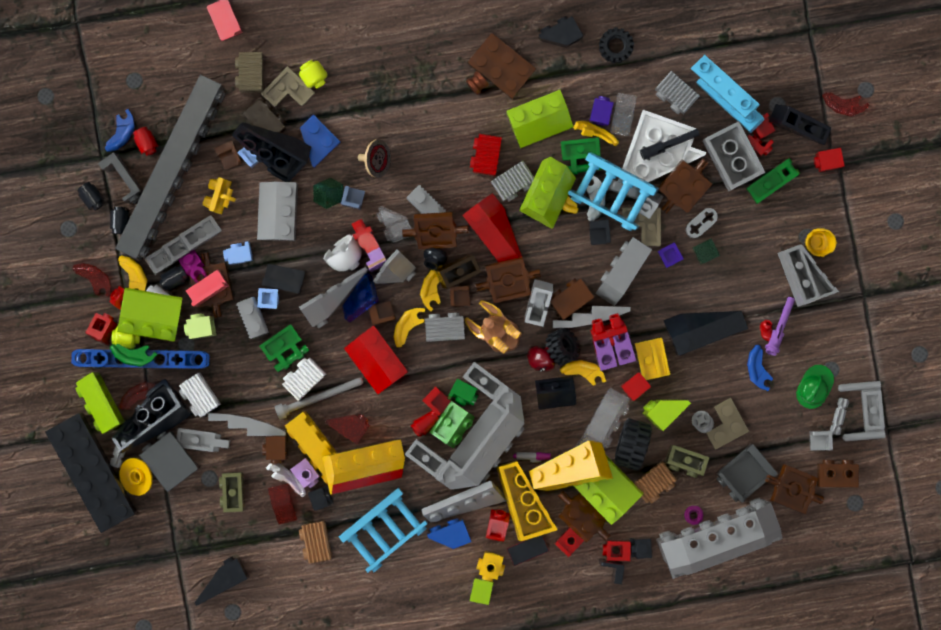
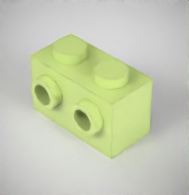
[184,314,216,339]

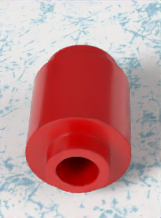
[133,126,159,156]

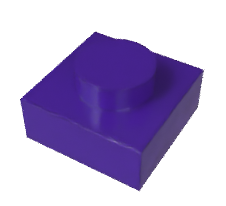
[657,242,683,268]

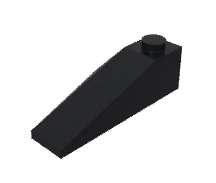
[232,122,311,182]

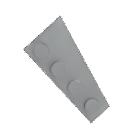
[421,481,506,523]

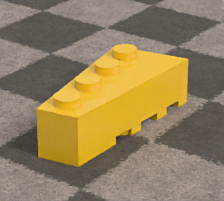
[285,411,337,485]
[529,440,613,491]
[496,461,558,541]

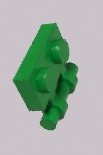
[560,137,602,175]
[260,324,309,372]

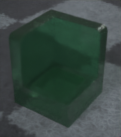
[313,178,343,209]
[692,238,720,265]

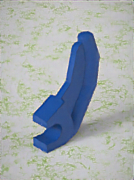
[105,109,135,152]
[747,345,773,391]

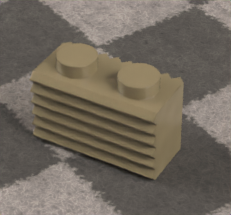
[235,52,263,93]

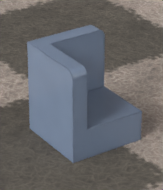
[341,186,365,210]

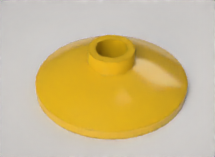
[119,458,152,496]

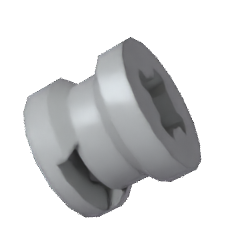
[692,411,714,433]

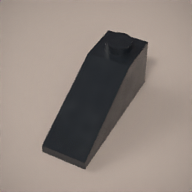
[769,104,831,145]
[195,556,249,606]

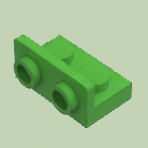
[430,401,475,448]

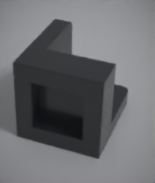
[589,220,611,245]

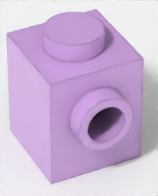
[290,457,321,488]

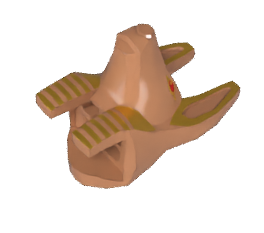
[464,300,522,354]

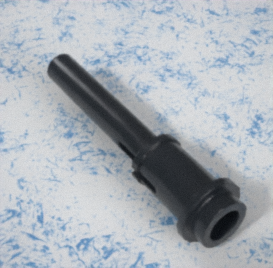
[639,129,700,161]

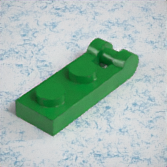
[746,158,800,204]

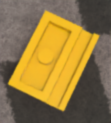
[634,338,670,380]

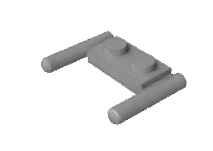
[838,381,886,442]

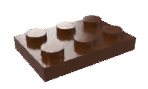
[468,33,536,99]

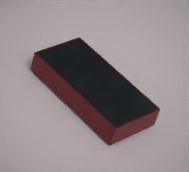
[507,535,549,566]

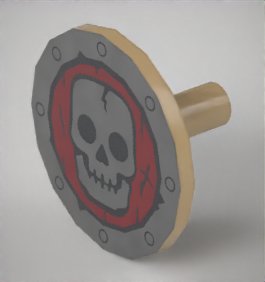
[358,139,391,178]

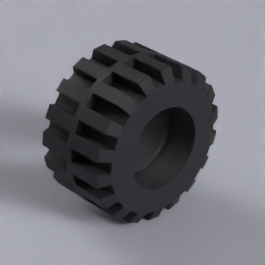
[614,418,652,471]

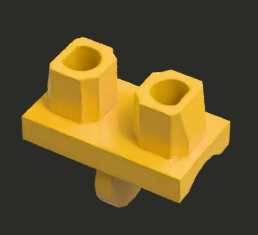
[203,177,236,215]

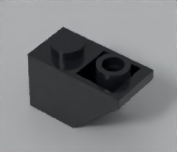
[538,16,583,48]

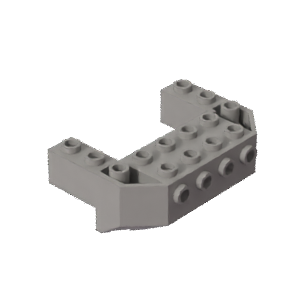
[405,362,525,490]
[656,498,783,579]

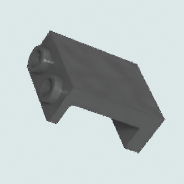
[98,152,143,204]
[139,431,200,492]
[716,444,778,503]

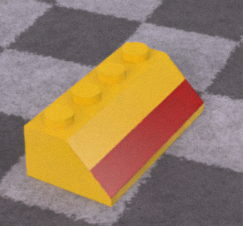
[322,439,405,495]

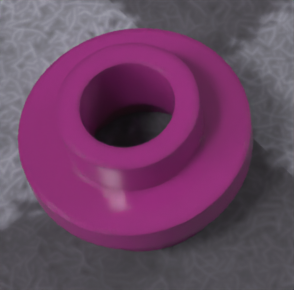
[684,505,704,525]

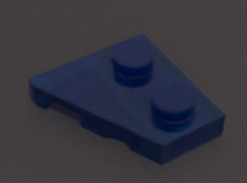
[342,273,379,323]

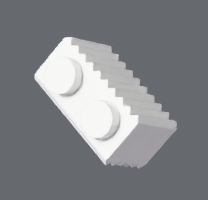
[282,358,326,401]
[179,373,221,418]

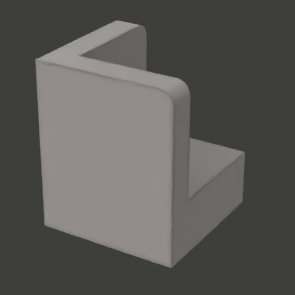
[809,430,833,451]

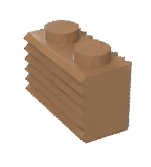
[633,461,677,504]
[299,520,333,564]

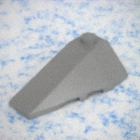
[373,249,416,284]
[299,267,368,328]

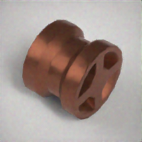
[465,71,489,95]

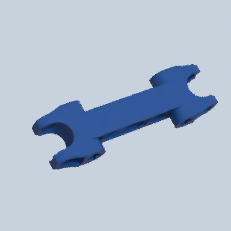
[71,349,210,369]

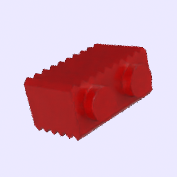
[470,134,502,177]

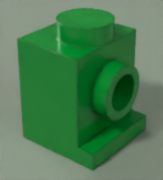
[447,379,479,406]

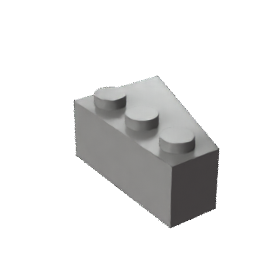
[595,237,652,306]
[777,244,839,307]

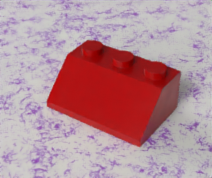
[344,326,408,394]

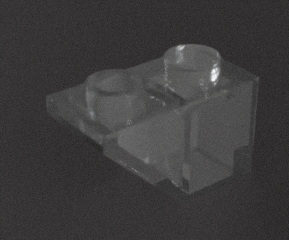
[610,93,637,136]
[376,206,411,244]

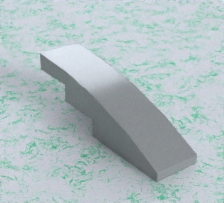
[145,215,222,275]
[552,306,631,328]
[208,413,287,436]

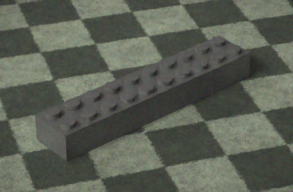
[115,75,226,261]

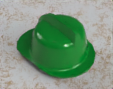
[796,365,834,409]

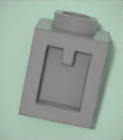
[639,193,664,219]

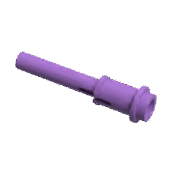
[765,297,795,356]

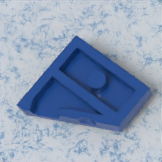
[300,114,341,168]

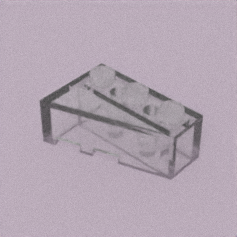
[577,388,630,448]

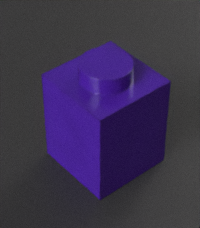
[589,96,614,127]

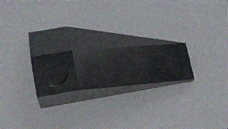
[663,311,748,356]
[112,379,192,453]

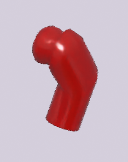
[759,320,773,342]

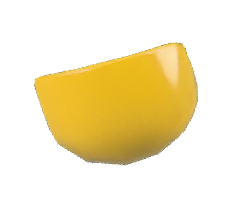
[805,228,837,257]

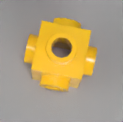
[476,551,505,582]

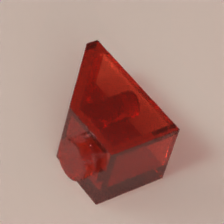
[325,414,371,445]
[268,483,297,525]

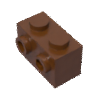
[550,278,594,320]
[262,435,288,464]
[817,459,859,488]

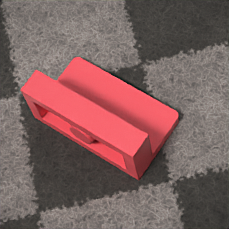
[207,0,243,41]
[186,270,229,307]

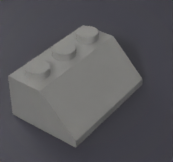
[702,121,765,192]
[257,182,298,241]

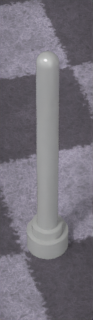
[274,378,363,420]

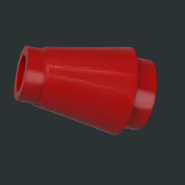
[410,410,439,437]

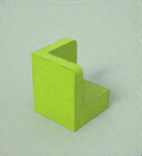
[470,578,493,605]

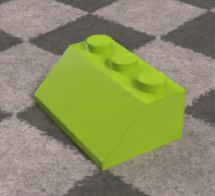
[506,90,573,149]
[519,157,576,229]
[117,288,182,342]
[75,372,125,434]
[642,400,691,431]
[573,455,644,525]

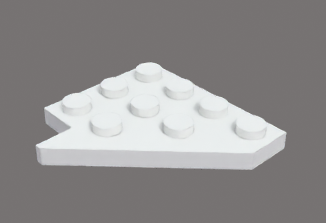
[618,110,706,188]

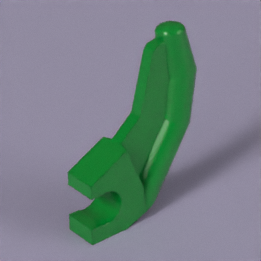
[110,344,158,367]

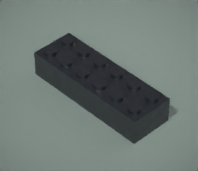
[45,413,138,533]

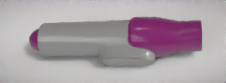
[513,452,551,463]

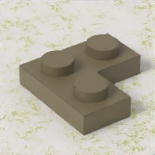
[261,66,315,108]
[622,208,661,246]
[706,398,749,450]

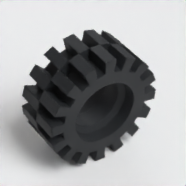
[599,27,634,64]
[546,328,580,365]

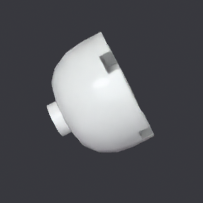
[323,234,362,271]

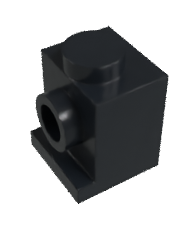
[308,486,334,511]
[630,537,652,559]

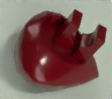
[527,346,555,372]

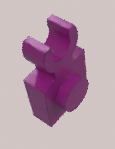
[178,250,207,283]

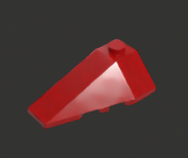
[462,193,525,265]

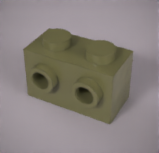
[664,445,710,478]
[219,472,245,512]

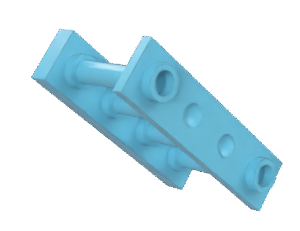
[691,55,764,133]
[568,152,659,231]
[339,487,428,573]

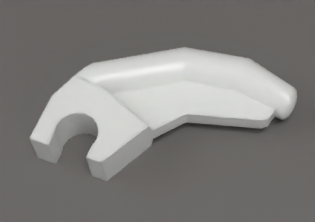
[586,175,606,221]
[266,463,306,497]

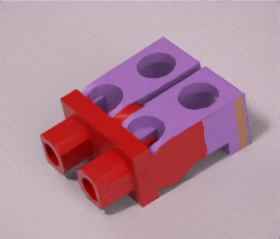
[352,219,387,272]
[590,313,636,371]

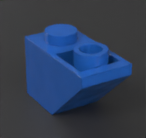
[427,518,471,549]

